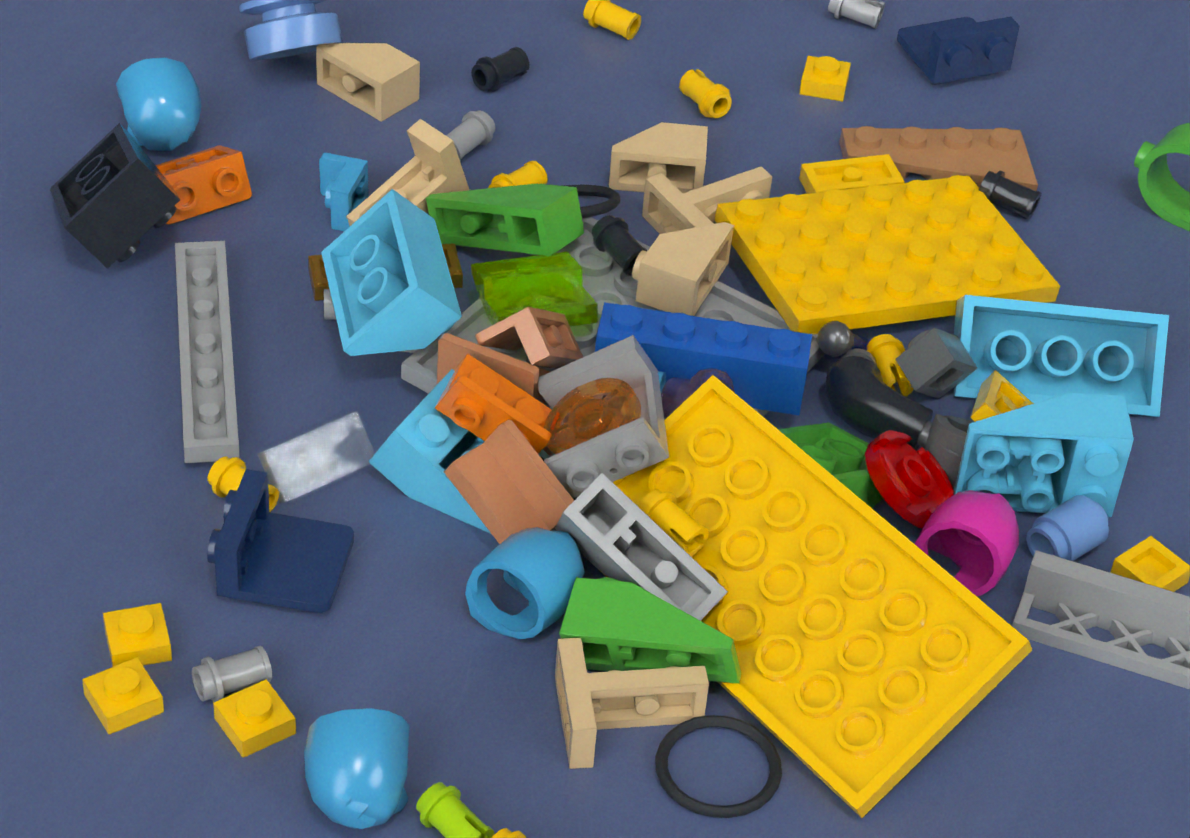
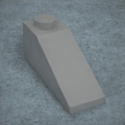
[555,473,728,621]

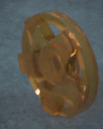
[544,378,641,456]

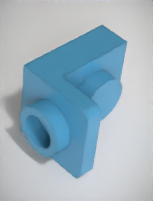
[319,153,369,231]

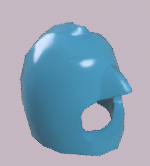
[116,58,202,151]
[465,527,585,639]
[304,708,410,829]

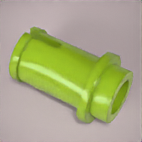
[416,782,495,838]

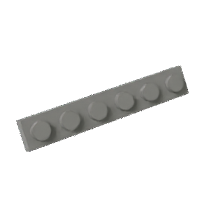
[175,241,240,463]

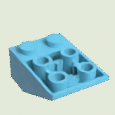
[368,369,551,534]
[954,392,1134,517]

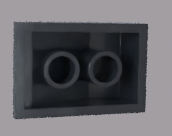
[50,123,180,269]

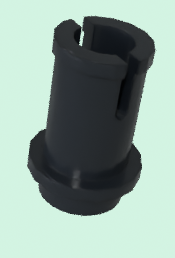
[471,47,530,92]
[979,170,1042,220]
[592,215,647,276]

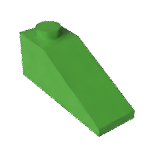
[426,183,585,256]
[559,577,741,683]

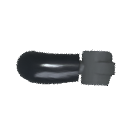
[826,348,973,489]

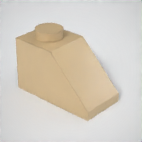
[316,43,420,122]
[609,122,708,193]
[632,222,734,316]

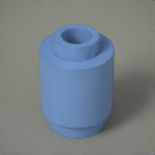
[1026,495,1109,561]

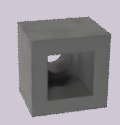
[896,328,977,399]

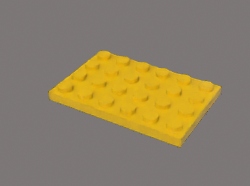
[714,175,1060,335]

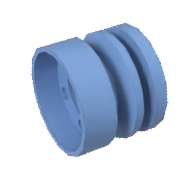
[239,0,343,61]

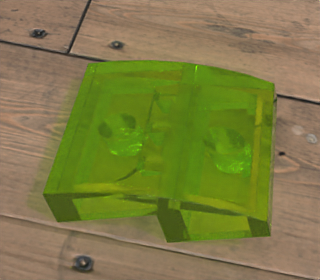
[471,251,598,327]

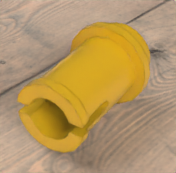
[583,0,641,40]
[679,69,732,118]
[488,160,548,188]
[867,334,914,397]
[207,456,280,512]
[638,489,709,557]

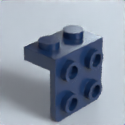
[897,16,1020,84]
[207,469,354,613]

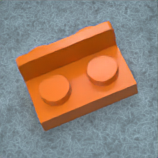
[155,145,252,225]
[435,354,557,454]

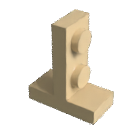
[346,119,469,226]
[642,166,772,234]
[555,638,709,769]

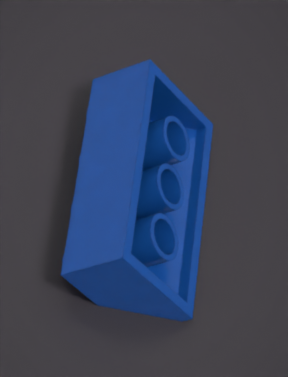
[595,302,812,416]

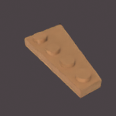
[839,126,1038,191]

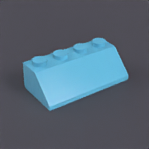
[954,295,1169,417]

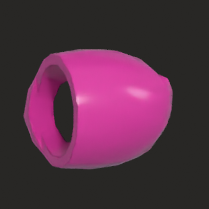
[914,490,1019,596]

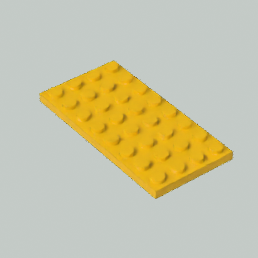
[599,375,1032,818]

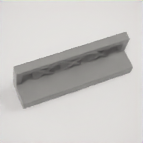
[1012,550,1190,690]

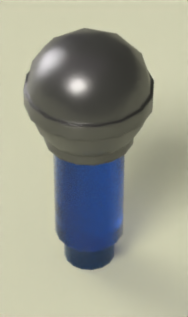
[817,321,869,357]

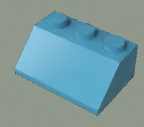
[321,189,462,356]

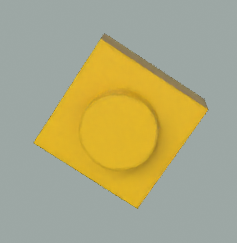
[799,55,851,102]
[1110,536,1190,592]
[103,603,172,667]
[82,657,164,735]
[213,679,296,758]

